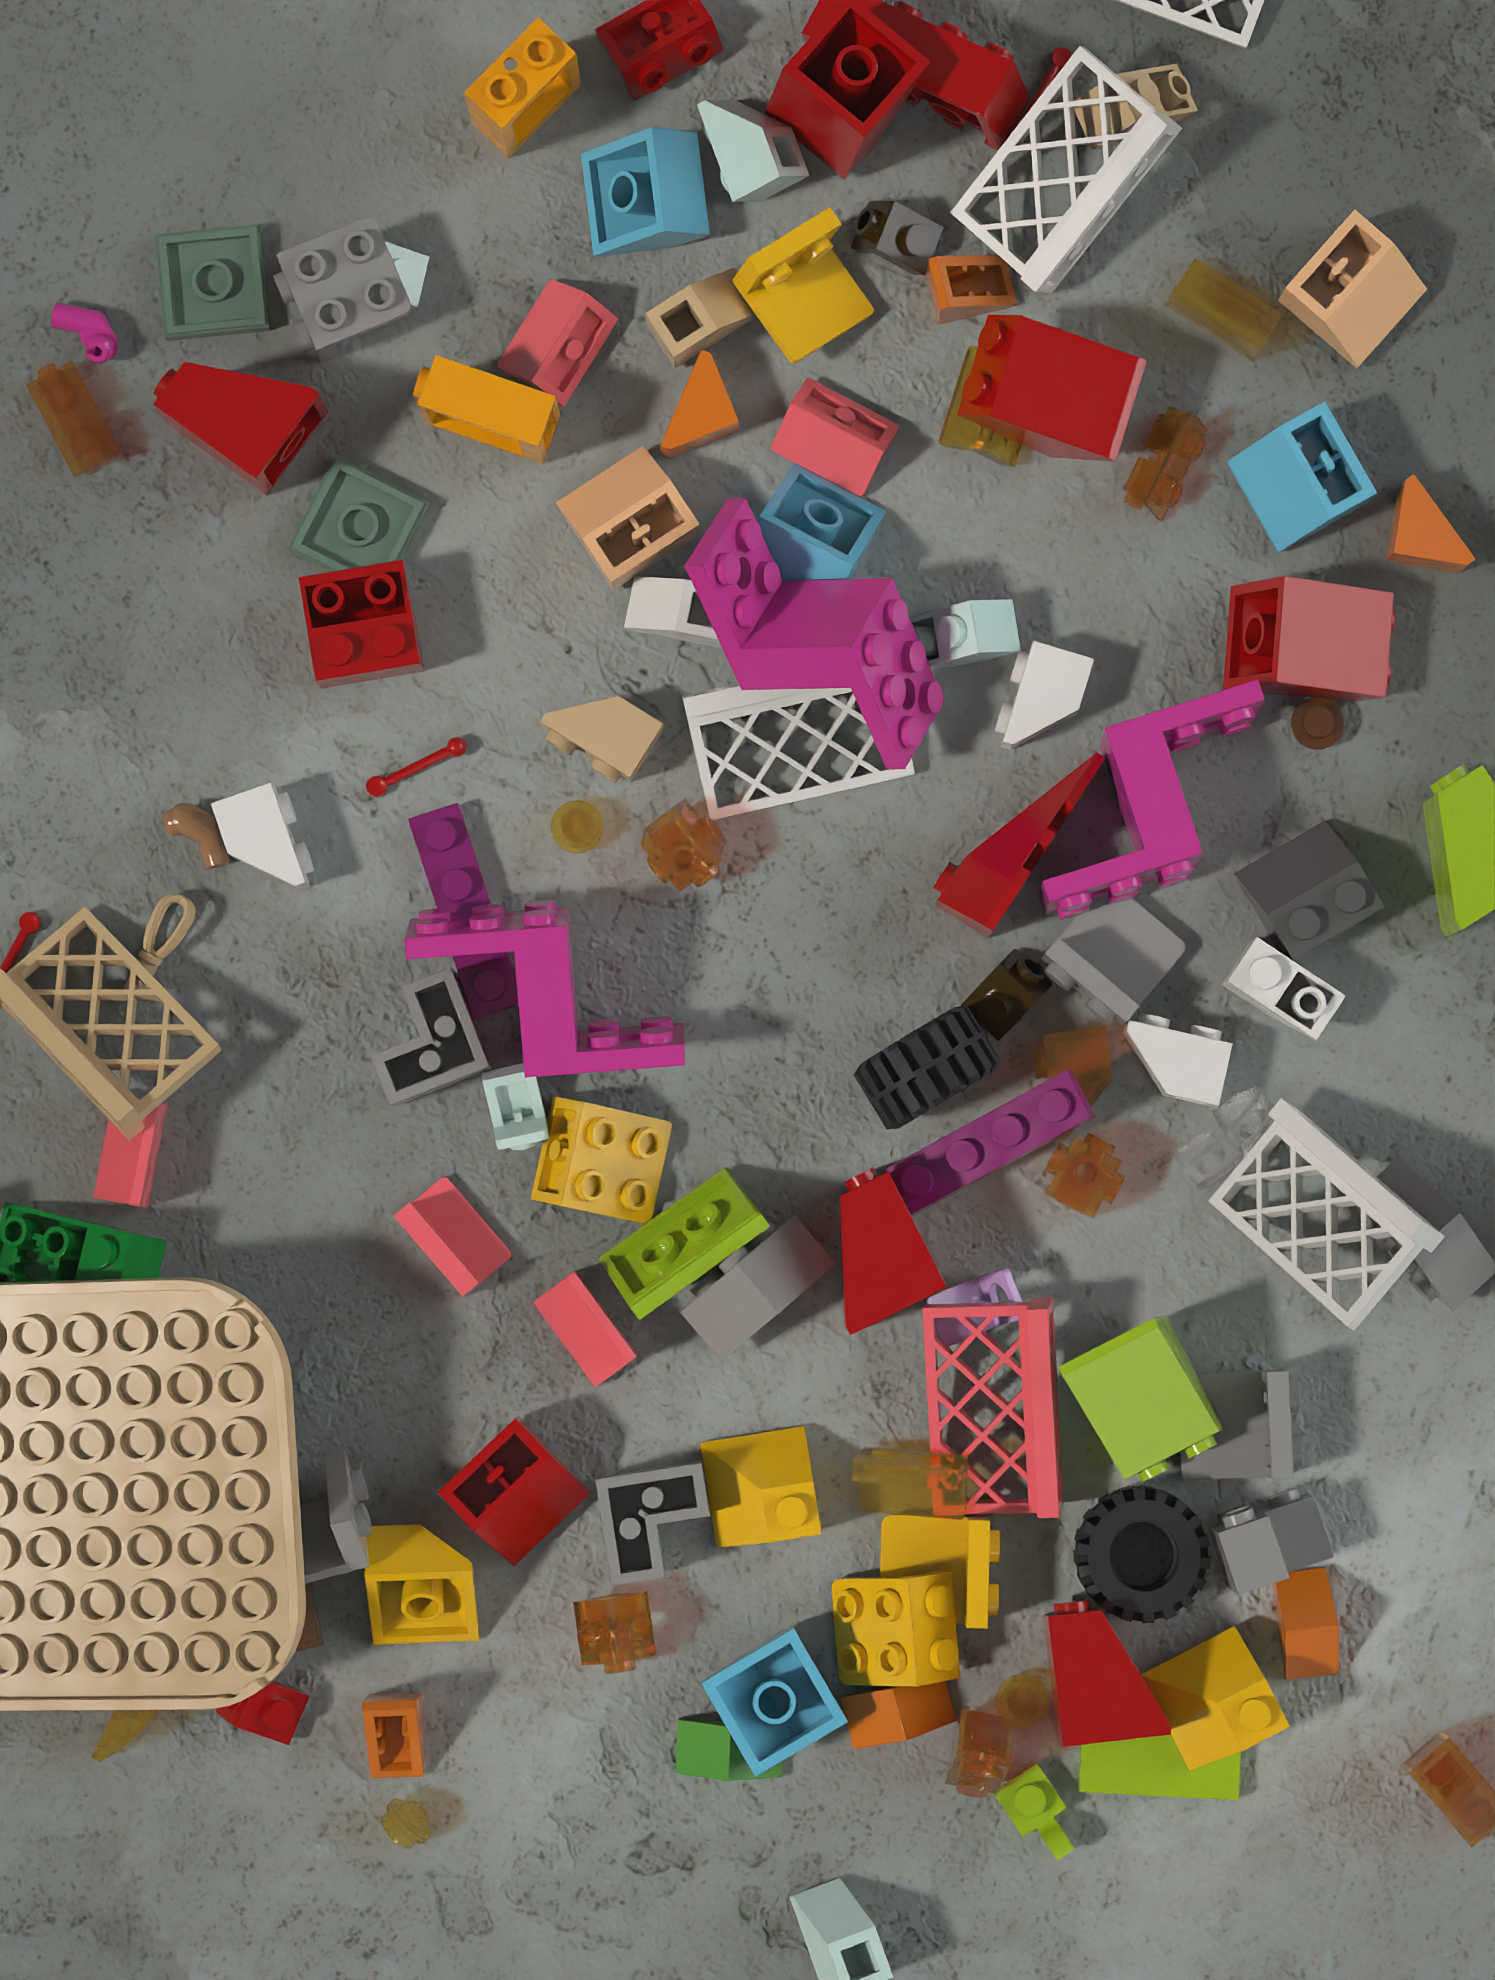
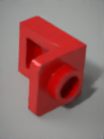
[216,1680,310,1745]

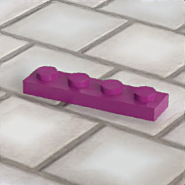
[408,803,518,1020]
[885,1070,1096,1216]

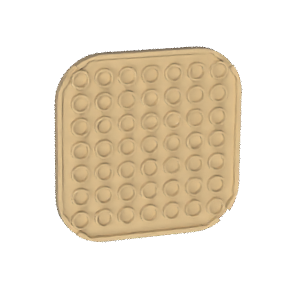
[0,1277,306,1711]

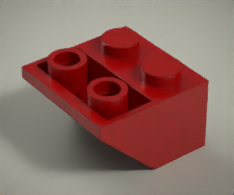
[298,560,425,689]
[437,1416,591,1566]

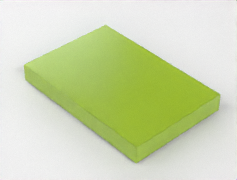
[599,1167,770,1320]
[1078,1735,1241,1801]

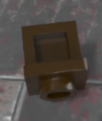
[851,201,944,275]
[961,949,1052,1041]

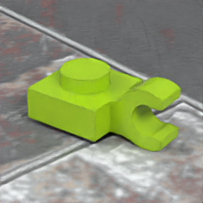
[993,1762,1075,1861]

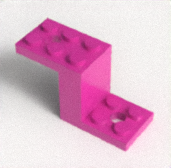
[684,498,944,769]
[1039,679,1265,920]
[404,900,685,1078]

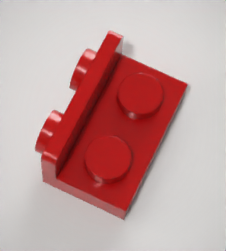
[594,0,723,100]

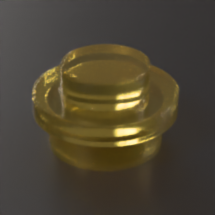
[551,800,604,853]
[995,1674,1049,1728]
[381,1798,431,1849]

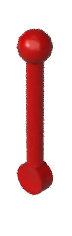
[1008,47,1072,142]
[366,737,467,797]
[0,912,41,973]

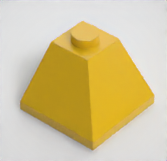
[700,1426,822,1548]
[364,1524,479,1645]
[1140,1625,1290,1771]

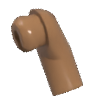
[163,803,231,870]

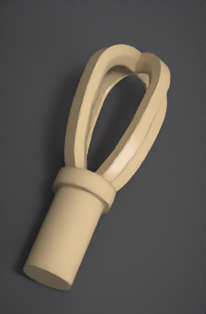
[123,893,196,989]

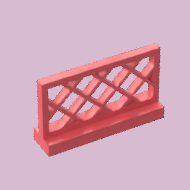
[922,1297,1064,1518]

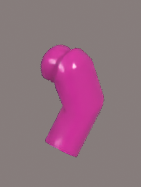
[51,302,118,363]

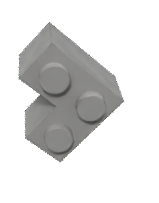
[370,967,493,1107]
[1356,1158,1495,1312]
[680,1215,836,1361]
[595,1460,710,1586]
[1208,1488,1334,1595]

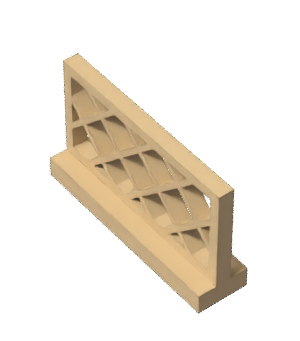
[0,906,222,1141]

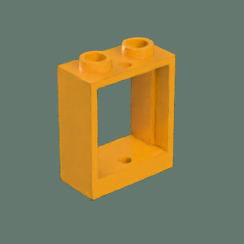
[464,17,581,159]
[413,355,561,464]

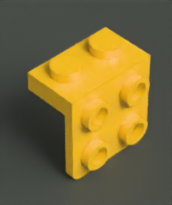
[880,1514,1000,1629]
[831,1571,960,1687]

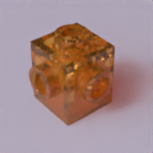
[640,798,724,892]
[1043,1133,1125,1219]
[573,1591,656,1674]

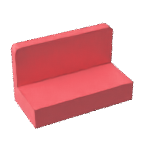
[497,279,619,407]
[771,377,900,496]
[93,1098,167,1208]
[394,1177,512,1297]
[533,1271,639,1387]

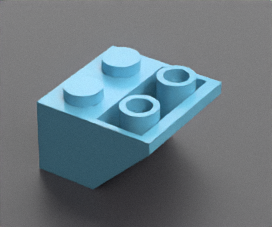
[1227,401,1377,553]

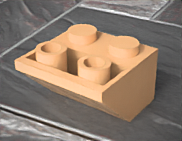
[1278,209,1427,369]
[555,446,701,591]

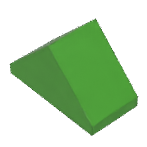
[676,1719,783,1781]

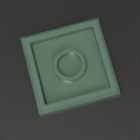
[155,224,271,341]
[288,456,430,572]

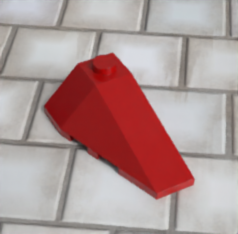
[933,752,1105,938]

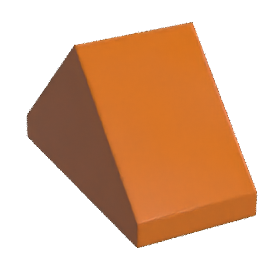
[926,255,1017,325]
[660,349,739,458]
[1386,474,1475,573]
[1273,1567,1339,1680]
[840,1681,956,1749]
[362,1693,424,1778]

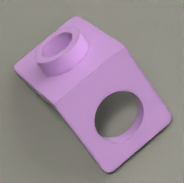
[923,1268,1022,1347]

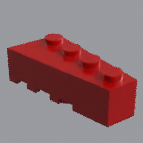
[801,0,1030,151]

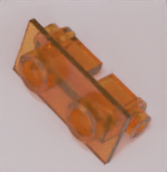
[26,361,121,477]
[1123,407,1207,522]

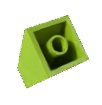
[1422,764,1495,937]
[1058,1315,1225,1483]

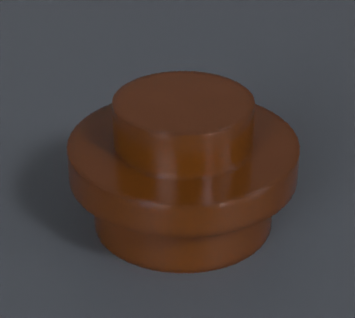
[1291,697,1344,750]

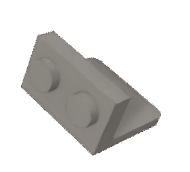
[273,217,411,363]
[1041,896,1185,1027]
[1179,1369,1302,1480]
[300,1450,372,1584]

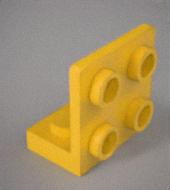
[732,207,874,364]
[531,1096,672,1224]

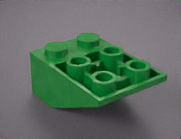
[0,1202,167,1283]

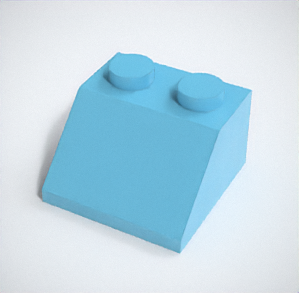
[581,127,710,257]
[757,463,886,581]
[701,1625,848,1777]

